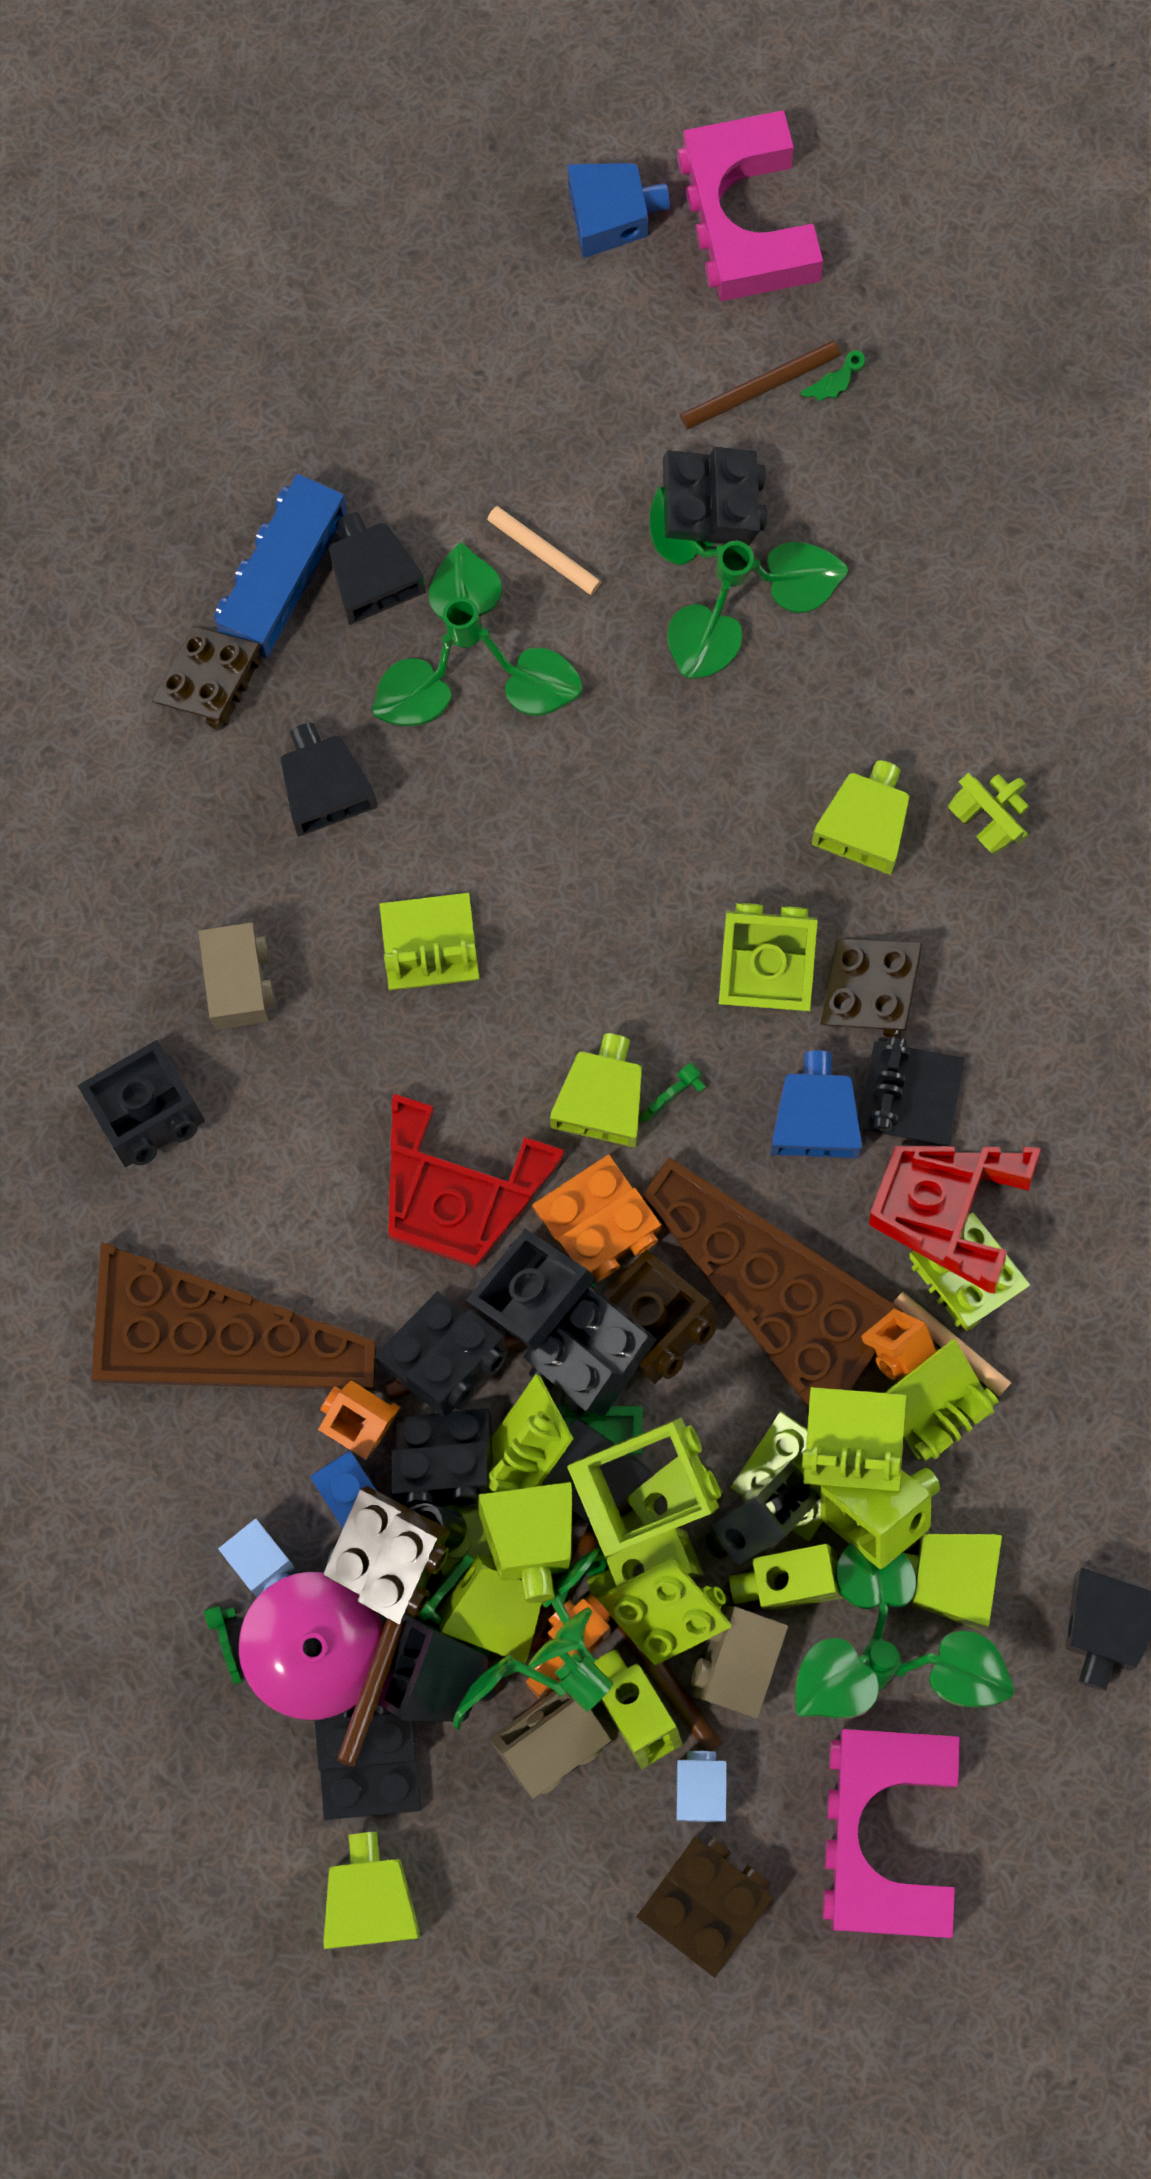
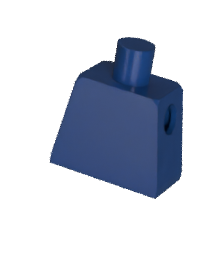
[567,163,670,258]
[771,1050,861,1159]
[310,1450,376,1528]

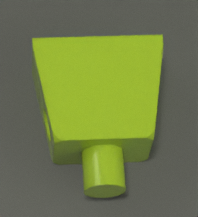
[812,760,909,875]
[550,1033,642,1148]
[621,1457,723,1532]
[821,1468,940,1570]
[478,1482,572,1603]
[587,1528,704,1598]
[904,1534,1002,1630]
[729,1544,844,1611]
[438,1554,542,1664]
[594,1650,683,1770]
[323,1832,420,1949]

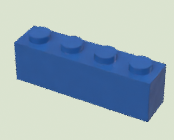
[214,474,347,658]

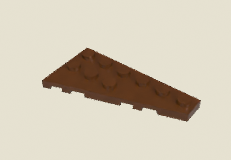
[643,1157,903,1409]
[91,1241,377,1390]

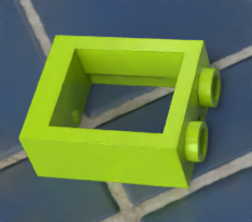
[567,1417,721,1557]

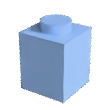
[218,1518,299,1597]
[676,1751,726,1822]

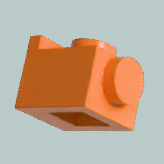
[861,1308,937,1382]
[318,1380,401,1460]

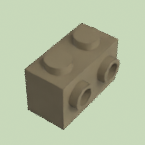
[198,922,275,1030]
[691,1605,788,1719]
[489,1691,611,1799]

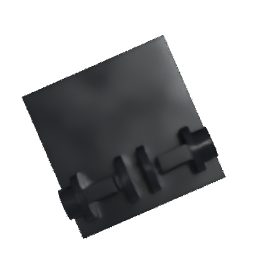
[859,1037,964,1146]

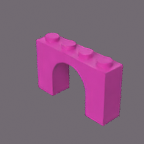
[677,110,823,301]
[822,1729,960,1938]

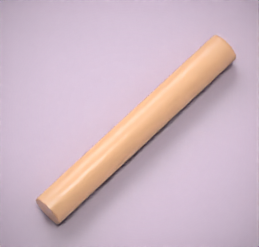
[487,506,602,596]
[892,1291,1011,1397]

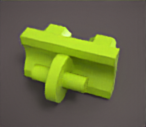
[948,773,1030,855]

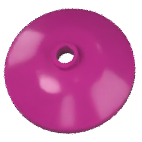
[239,1572,383,1720]

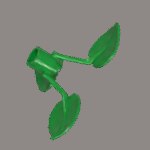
[649,486,848,679]
[371,542,582,726]
[795,1543,1014,1719]
[453,1546,614,1731]

